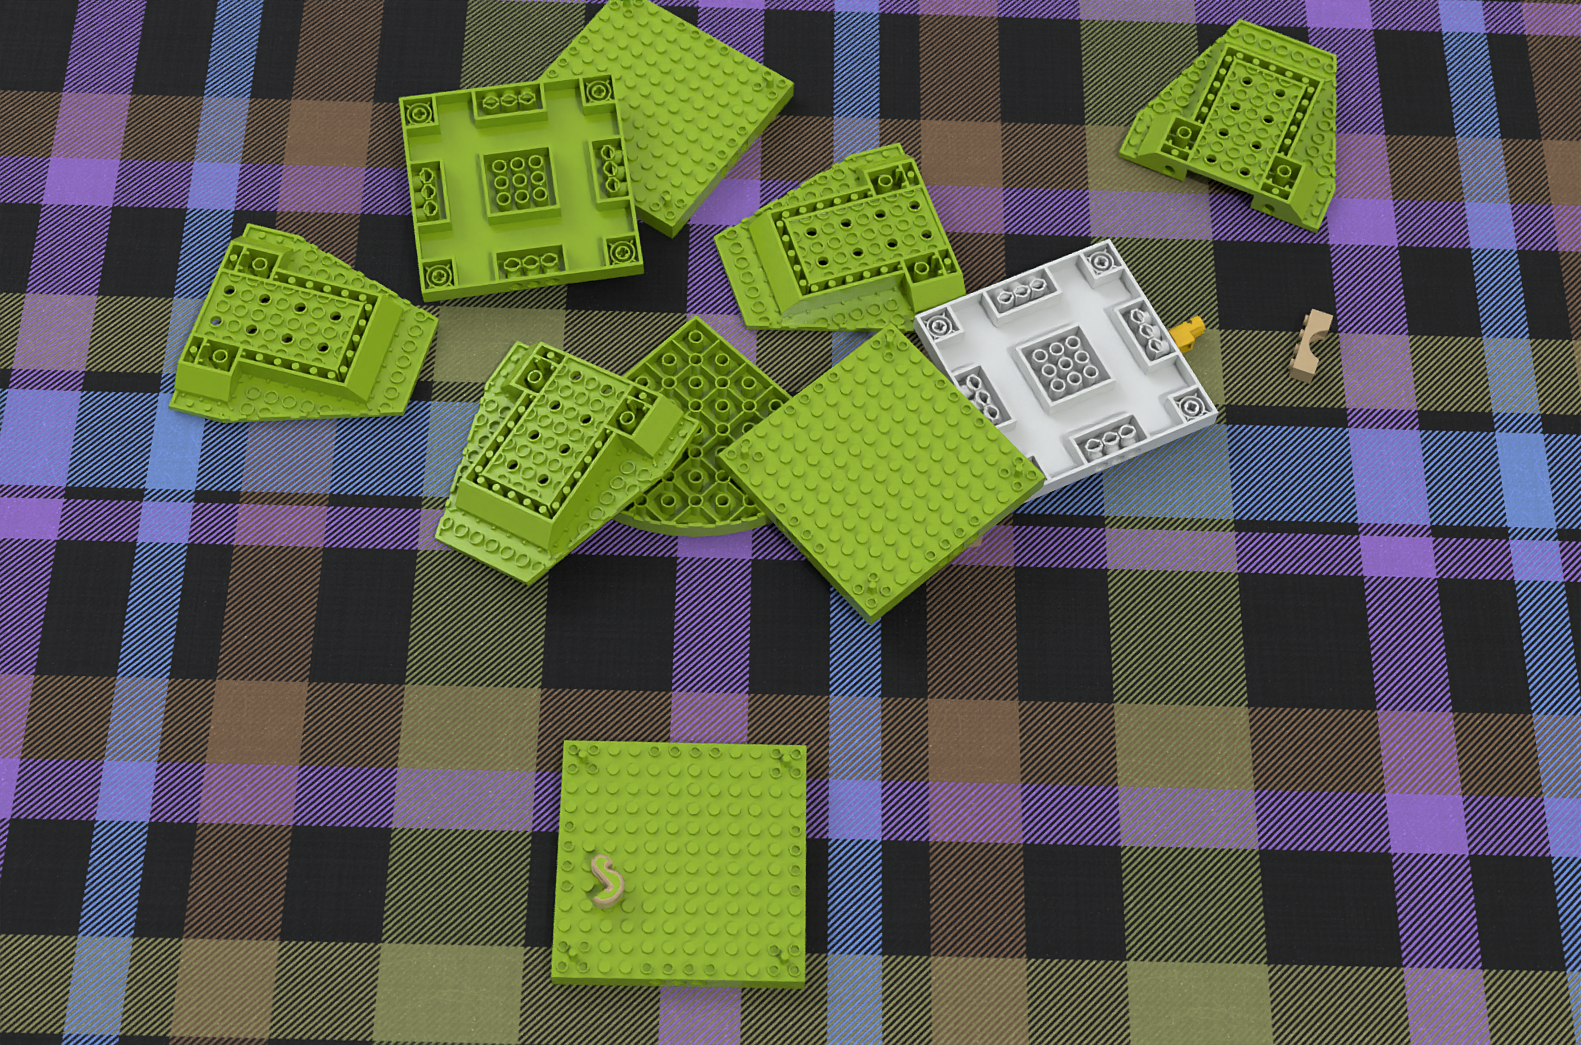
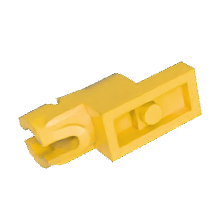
[1168,316,1206,354]

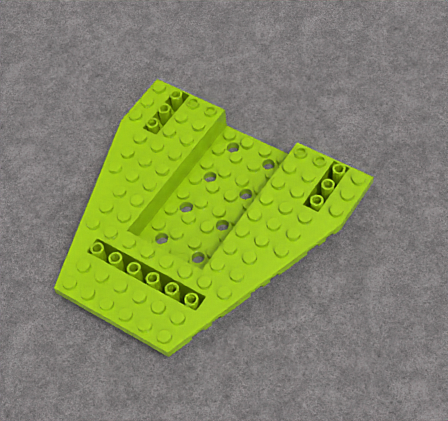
[1118,19,1337,233]
[713,142,966,333]
[168,223,439,423]
[435,341,702,586]

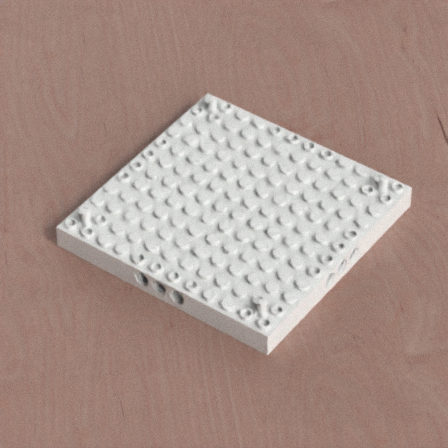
[913,239,1219,504]

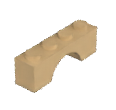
[1288,309,1333,384]

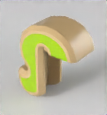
[591,854,625,909]

